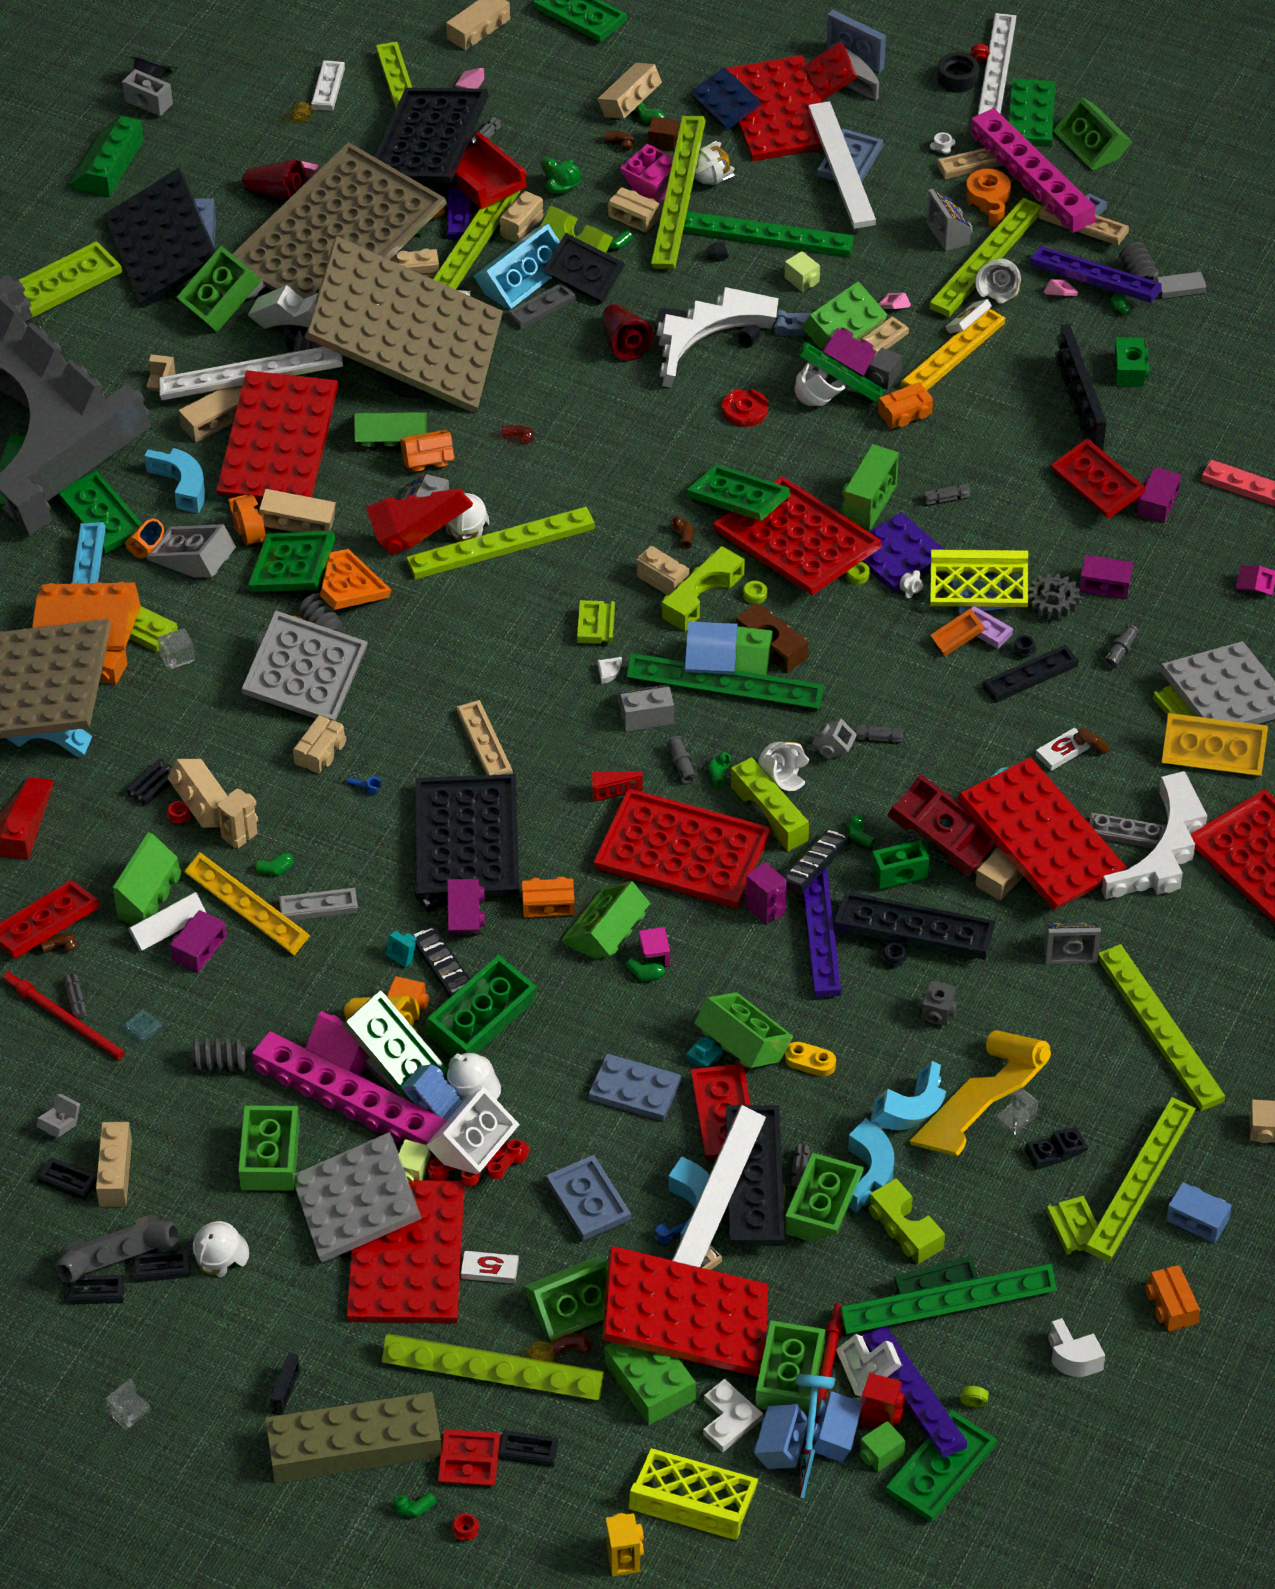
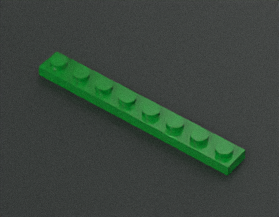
[683,211,854,257]
[627,653,824,710]
[839,1263,1057,1334]

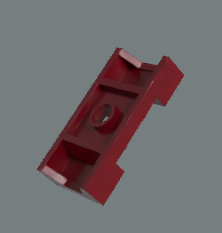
[887,774,996,877]

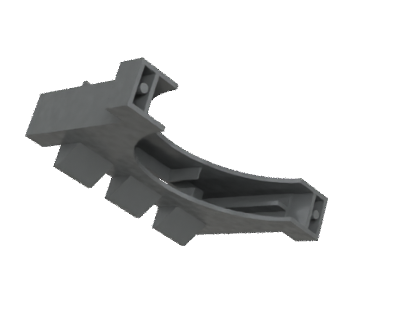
[0,274,151,536]

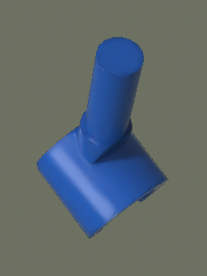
[347,776,381,796]
[654,1221,688,1245]

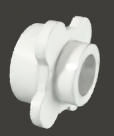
[930,133,955,154]
[900,570,923,598]

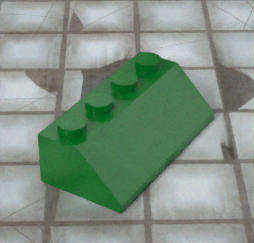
[68,116,144,197]

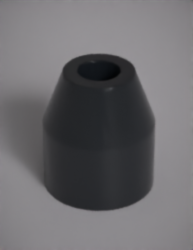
[706,240,729,260]
[737,325,761,348]

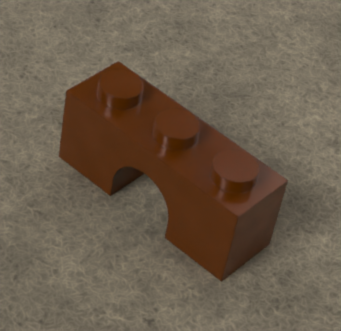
[736,603,809,673]

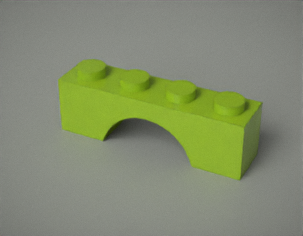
[661,546,745,632]
[731,757,809,852]

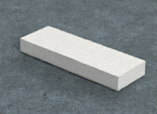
[311,60,345,111]
[128,892,206,951]

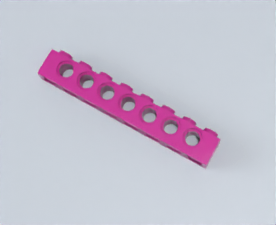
[971,108,1095,233]
[252,1031,447,1156]

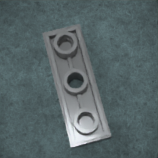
[1089,812,1166,849]

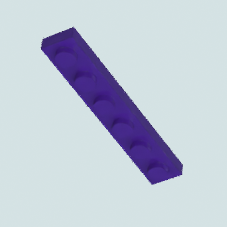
[1030,246,1162,303]
[803,868,841,997]
[863,1326,967,1458]

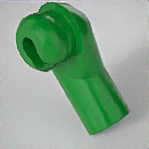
[635,103,665,124]
[607,230,633,249]
[1110,292,1130,315]
[708,752,732,788]
[847,815,876,849]
[256,853,294,876]
[626,958,665,982]
[393,1492,437,1517]

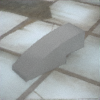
[845,48,879,100]

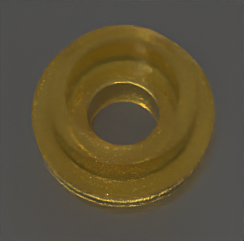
[291,102,313,121]
[527,1341,555,1362]

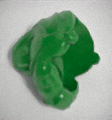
[540,157,581,195]

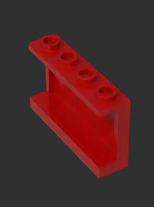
[451,132,527,209]

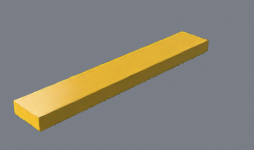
[901,309,1005,391]
[184,852,310,956]

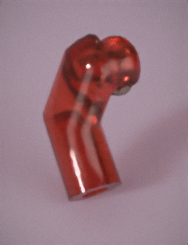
[502,424,534,443]
[549,1333,592,1356]

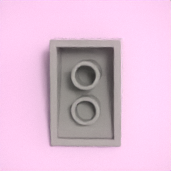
[146,524,236,578]

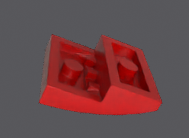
[438,1429,501,1486]

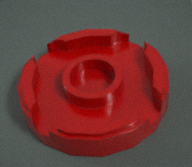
[722,389,768,427]

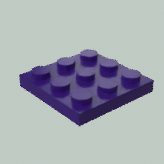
[861,512,945,593]

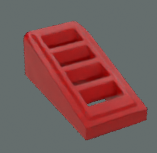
[592,771,643,801]

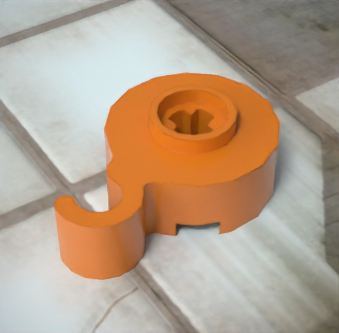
[966,169,1011,227]
[228,495,266,546]

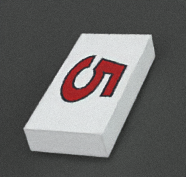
[946,299,991,334]
[1035,728,1090,771]
[461,1251,519,1284]

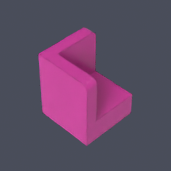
[1236,565,1275,595]
[639,927,670,967]

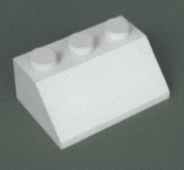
[426,1086,520,1174]

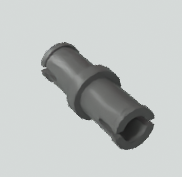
[1103,624,1139,669]
[667,736,697,784]

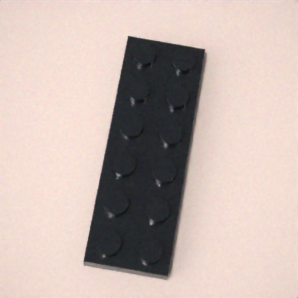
[1055,324,1106,451]
[834,891,996,960]
[726,1105,785,1246]

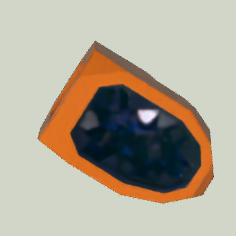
[125,519,164,559]

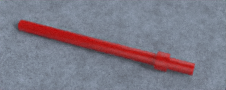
[3,972,124,1060]
[804,1304,843,1449]

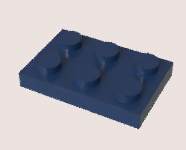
[690,67,762,130]

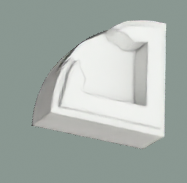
[597,657,622,684]

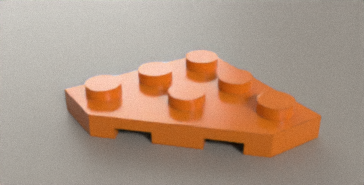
[320,549,392,610]

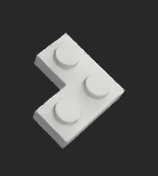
[836,1334,902,1397]
[703,1379,763,1453]

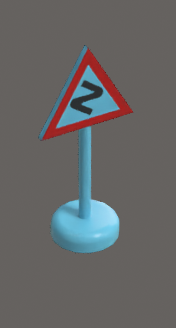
[796,1374,835,1498]

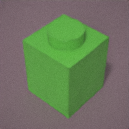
[860,1421,905,1472]

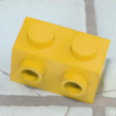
[606,1513,644,1576]

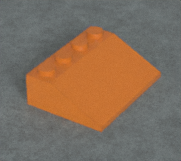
[32,582,141,650]

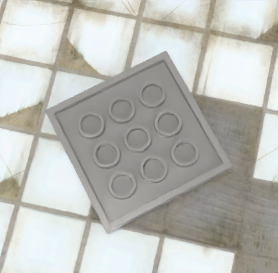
[241,611,368,721]
[1160,641,1275,724]
[294,1132,422,1263]

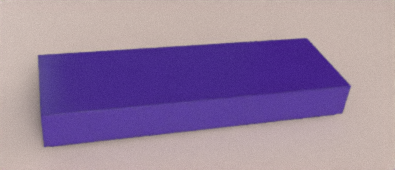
[447,188,471,239]

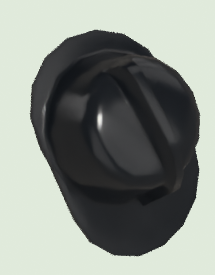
[130,56,178,80]

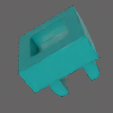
[386,931,417,968]
[686,1036,723,1068]

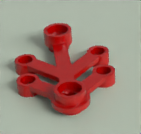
[427,1139,529,1186]

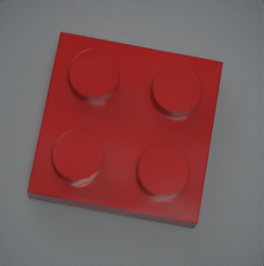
[804,41,858,101]

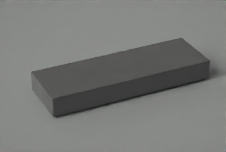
[507,283,576,330]

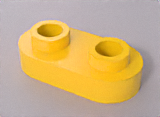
[785,1042,836,1077]

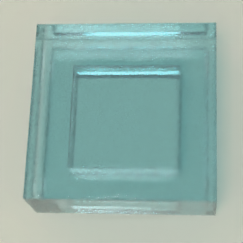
[124,1009,162,1043]

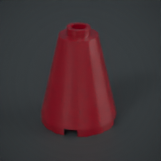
[242,159,306,202]
[602,304,654,361]

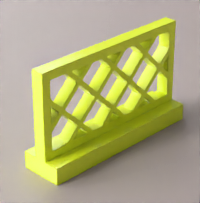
[930,550,1028,607]
[629,1448,758,1540]

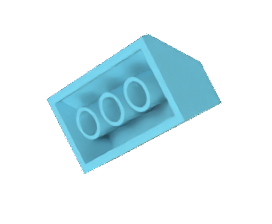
[473,224,560,310]

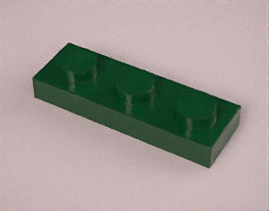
[893,1255,979,1294]

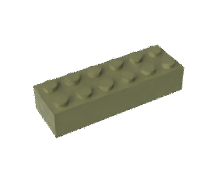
[266,1392,442,1483]

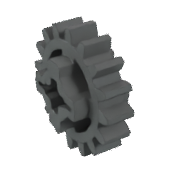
[1028,573,1080,619]

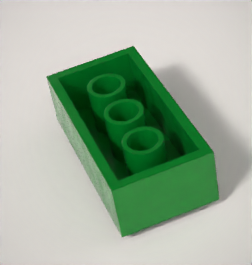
[425,954,537,1057]

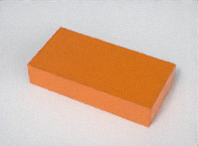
[930,608,985,656]

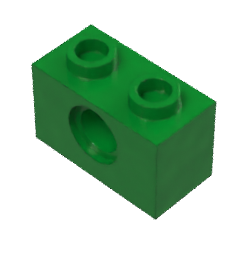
[1114,337,1149,387]
[872,840,929,889]

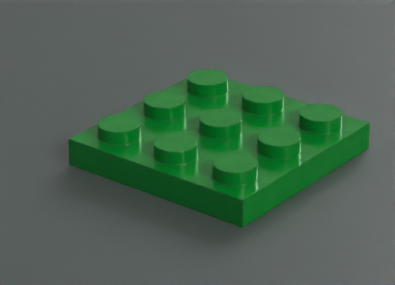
[248,531,336,592]

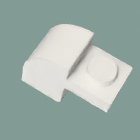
[1048,1318,1105,1377]

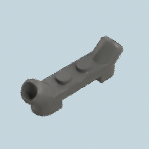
[55,1215,179,1283]

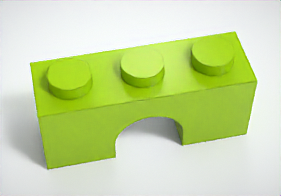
[540,206,613,253]
[869,1178,945,1264]

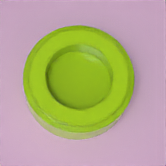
[845,562,869,585]
[743,581,767,604]
[960,1386,989,1408]

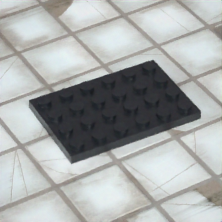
[375,88,489,184]
[104,168,216,308]
[416,774,520,900]

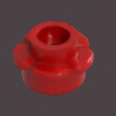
[969,44,990,64]
[166,801,191,824]
[451,1513,480,1540]

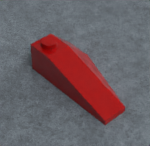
[366,488,473,556]
[0,777,54,860]

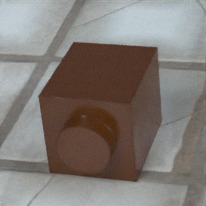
[648,117,679,151]

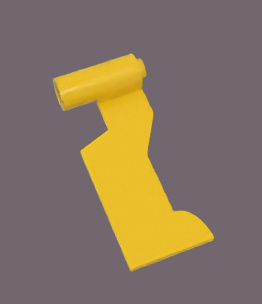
[910,1030,1051,1156]

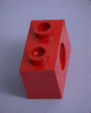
[860,1373,905,1429]

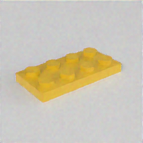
[1162,713,1268,776]

